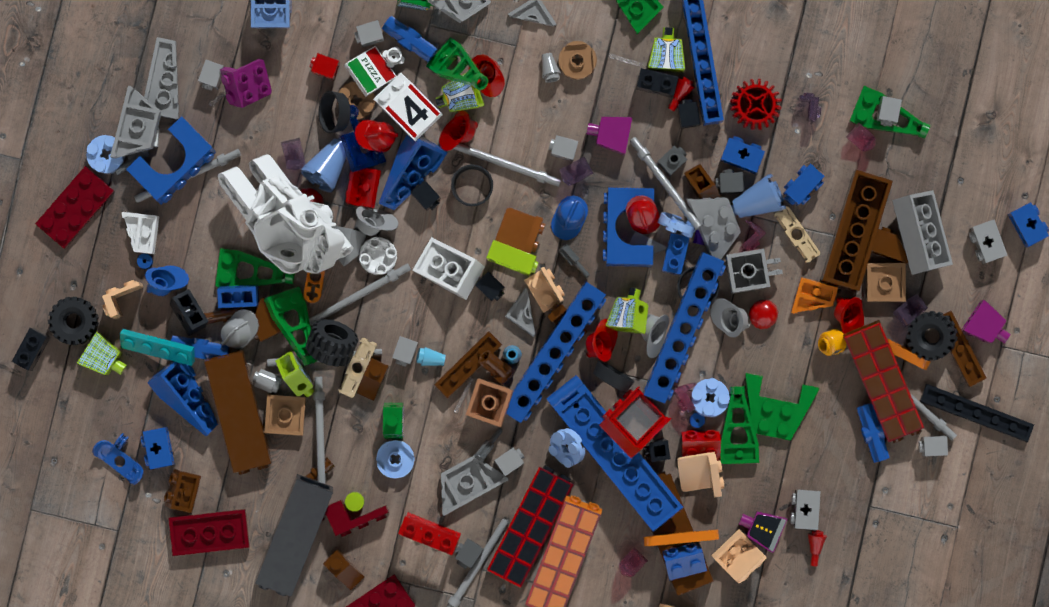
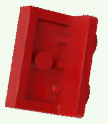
[345,166,381,208]
[681,430,721,461]

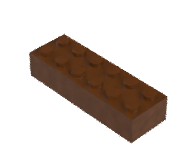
[820,170,893,292]

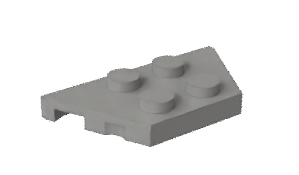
[427,0,491,23]
[110,86,162,159]
[687,197,741,259]
[441,456,508,516]

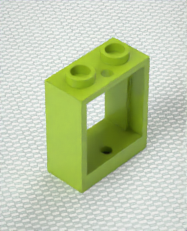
[486,240,539,277]

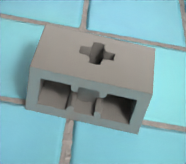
[969,220,1007,264]
[790,489,821,530]

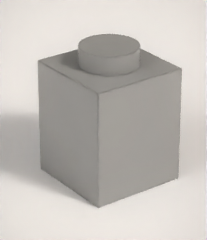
[354,20,384,47]
[198,60,224,91]
[876,96,902,126]
[548,135,578,162]
[392,336,418,367]
[918,436,948,456]
[494,447,525,476]

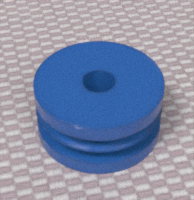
[137,254,153,269]
[689,413,705,428]
[114,433,129,450]

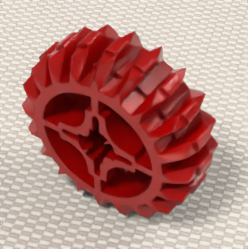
[730,79,782,130]

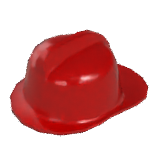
[468,54,505,97]
[439,110,478,151]
[355,120,399,152]
[626,195,660,234]
[834,297,864,334]
[586,319,618,362]

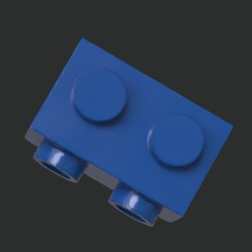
[662,542,707,581]

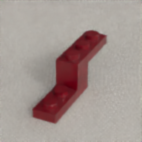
[322,500,390,538]

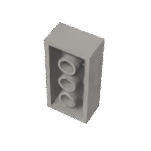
[892,190,953,275]

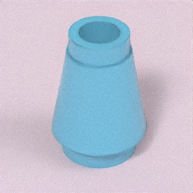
[416,347,446,366]

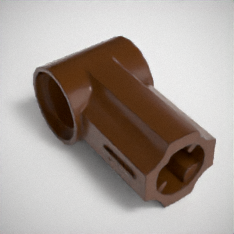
[478,350,516,386]

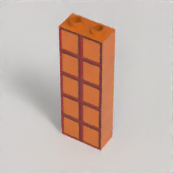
[525,496,602,607]

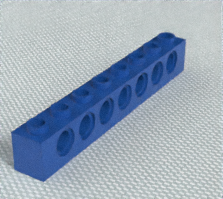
[682,0,724,126]
[643,252,726,404]
[506,281,606,423]

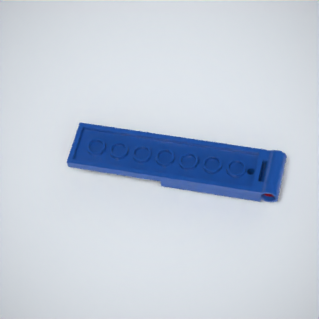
[546,375,683,532]

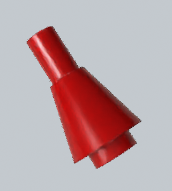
[668,77,695,112]
[808,530,827,566]

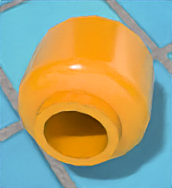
[818,329,847,356]

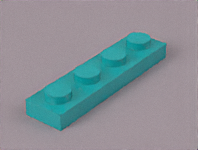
[120,329,195,366]

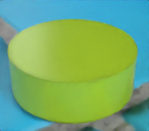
[345,492,364,511]

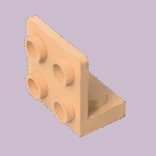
[524,267,565,313]

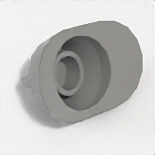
[354,206,398,236]
[710,298,750,337]
[221,309,259,349]
[641,314,669,358]

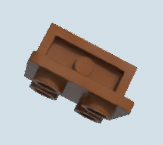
[495,208,546,254]

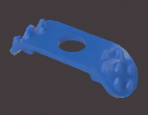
[92,440,144,485]

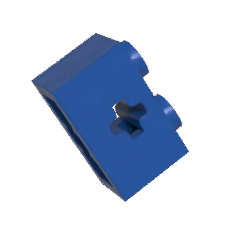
[720,136,765,174]
[1007,202,1049,248]
[661,233,690,276]
[217,285,259,308]
[141,427,175,469]

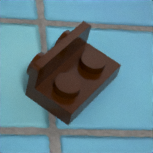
[164,469,201,513]

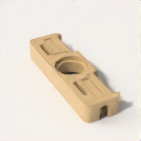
[774,206,820,263]
[338,338,377,398]

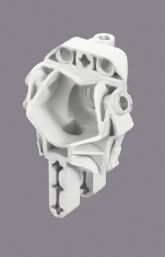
[218,154,354,274]

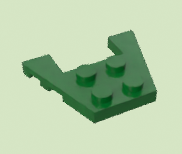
[745,373,819,441]

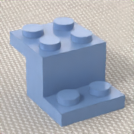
[251,0,292,28]

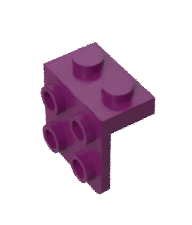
[220,59,272,108]

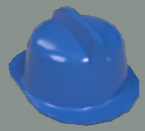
[551,195,588,240]
[145,266,189,297]

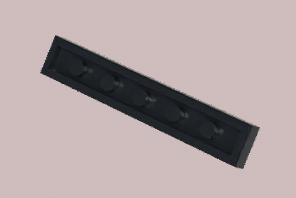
[919,384,1035,442]

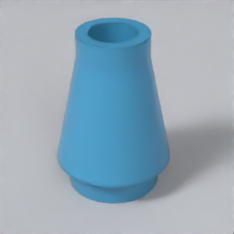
[503,345,522,364]

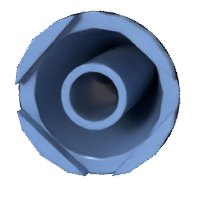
[301,138,350,192]
[731,174,786,218]

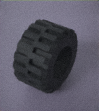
[305,319,358,367]

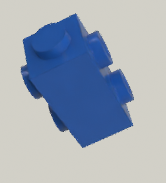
[783,163,825,206]

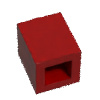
[309,53,340,81]

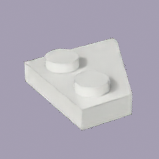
[122,212,159,254]

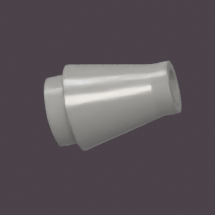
[541,53,561,83]

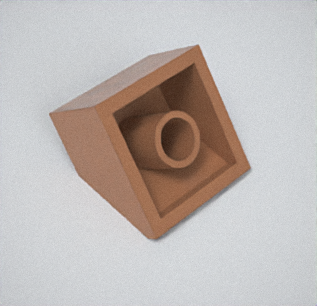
[466,378,513,427]

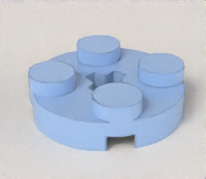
[86,135,125,174]
[658,212,695,238]
[691,378,730,417]
[549,428,585,468]
[376,440,415,478]

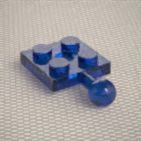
[340,105,386,172]

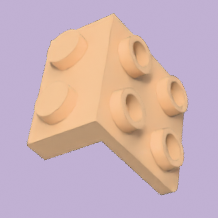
[102,280,143,319]
[677,452,725,498]
[711,529,766,583]

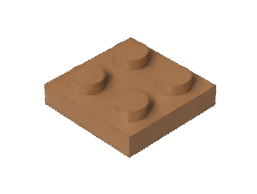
[866,263,906,302]
[264,395,306,436]

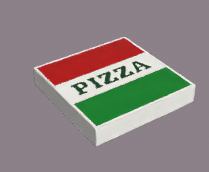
[344,46,397,97]

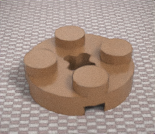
[558,41,597,80]
[337,82,376,120]

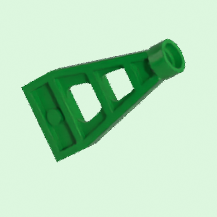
[426,37,488,90]
[849,86,931,139]
[215,248,295,287]
[264,287,318,366]
[720,386,759,464]

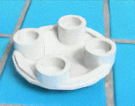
[359,237,397,275]

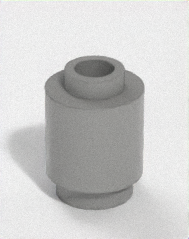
[252,369,282,393]

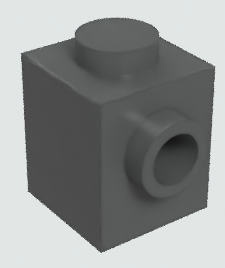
[657,145,688,177]
[715,169,744,194]
[454,538,484,569]

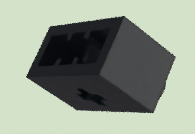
[636,68,678,98]
[170,289,209,336]
[11,328,51,371]

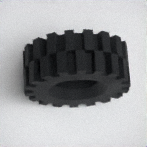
[48,297,99,345]
[906,311,957,361]

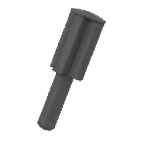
[115,150,150,175]
[558,244,590,278]
[474,428,503,462]

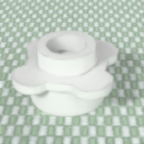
[382,47,405,68]

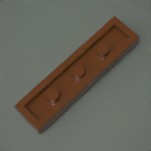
[942,310,987,387]
[434,331,502,398]

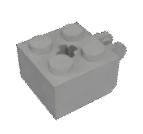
[725,249,783,294]

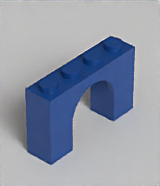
[126,116,216,205]
[603,187,654,267]

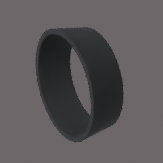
[318,91,350,133]
[451,164,493,206]
[677,266,719,308]
[593,360,634,393]

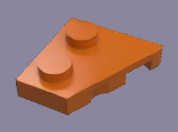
[791,277,838,314]

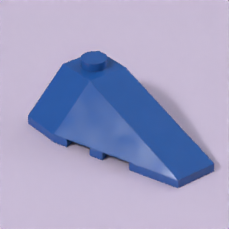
[379,134,448,210]
[147,361,218,436]

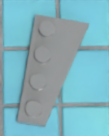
[144,37,179,120]

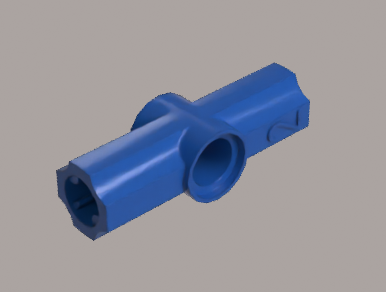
[382,16,438,63]
[171,335,230,359]
[856,403,890,463]

